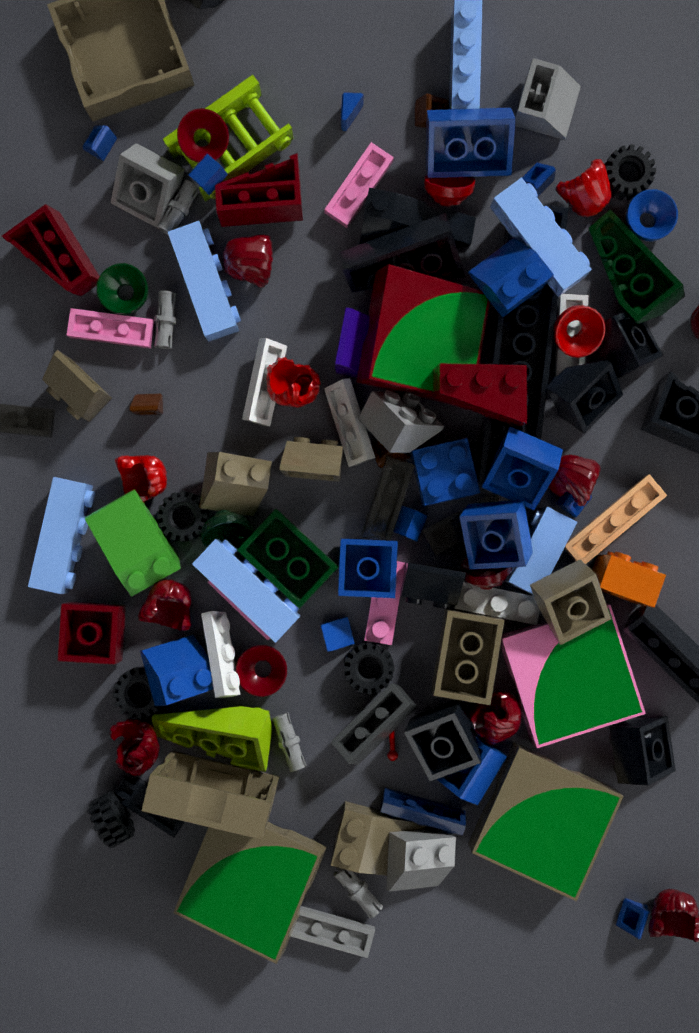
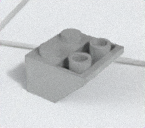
[515,58,581,140]
[358,390,444,453]

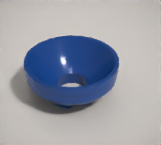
[626,189,678,241]

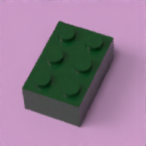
[237,509,339,609]

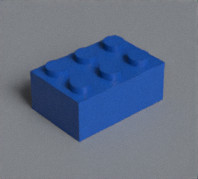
[426,108,516,178]

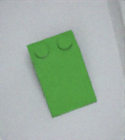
[85,489,181,597]

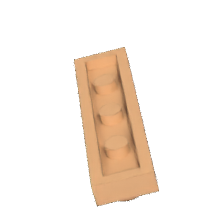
[564,474,668,564]

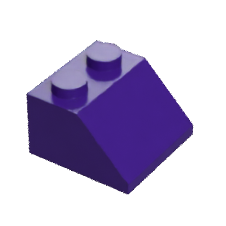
[335,307,370,378]

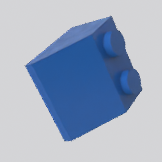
[468,238,554,318]
[482,427,563,510]
[338,539,398,598]
[140,635,214,706]
[437,736,507,805]

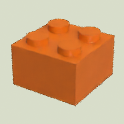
[592,551,666,608]

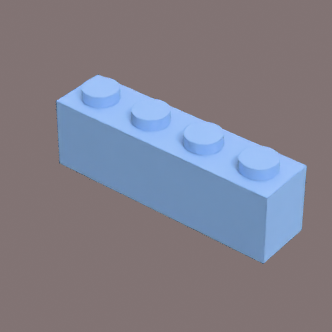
[449,0,482,109]
[490,177,592,297]
[168,221,241,342]
[28,477,95,594]
[192,539,300,643]

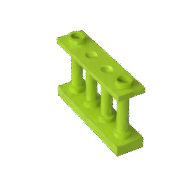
[163,74,293,202]

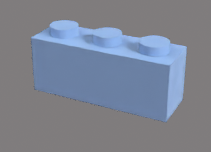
[505,506,577,596]

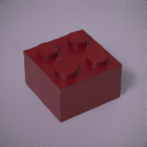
[58,602,126,664]

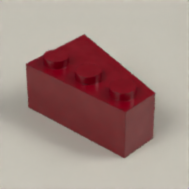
[215,153,303,227]
[1,204,100,296]
[433,363,527,428]

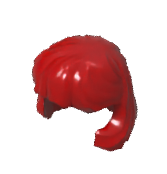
[555,159,611,217]
[266,357,321,408]
[115,455,167,502]

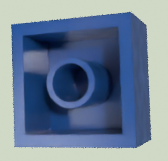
[410,438,480,507]
[460,500,533,569]

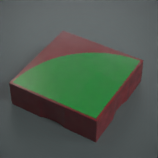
[356,264,490,405]

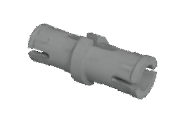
[157,180,200,236]
[154,291,177,349]
[272,712,307,772]
[333,868,383,919]

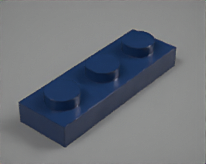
[380,788,466,836]

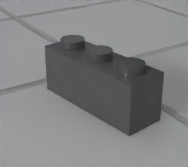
[331,683,418,765]

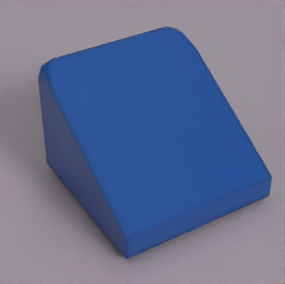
[341,92,364,131]
[321,617,355,652]

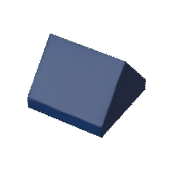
[82,125,117,161]
[188,154,228,195]
[522,163,556,198]
[556,491,592,518]
[392,506,427,542]
[616,898,650,939]

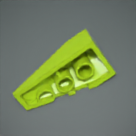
[151,706,272,772]

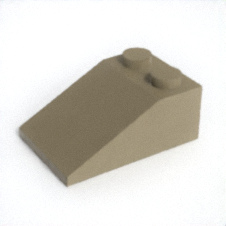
[280,437,343,482]
[331,801,426,876]

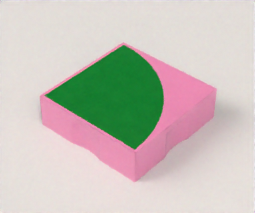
[500,604,646,748]

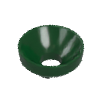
[97,263,148,315]

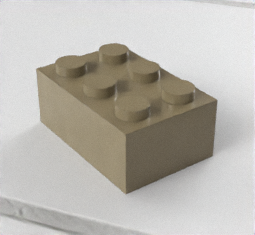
[431,609,504,705]

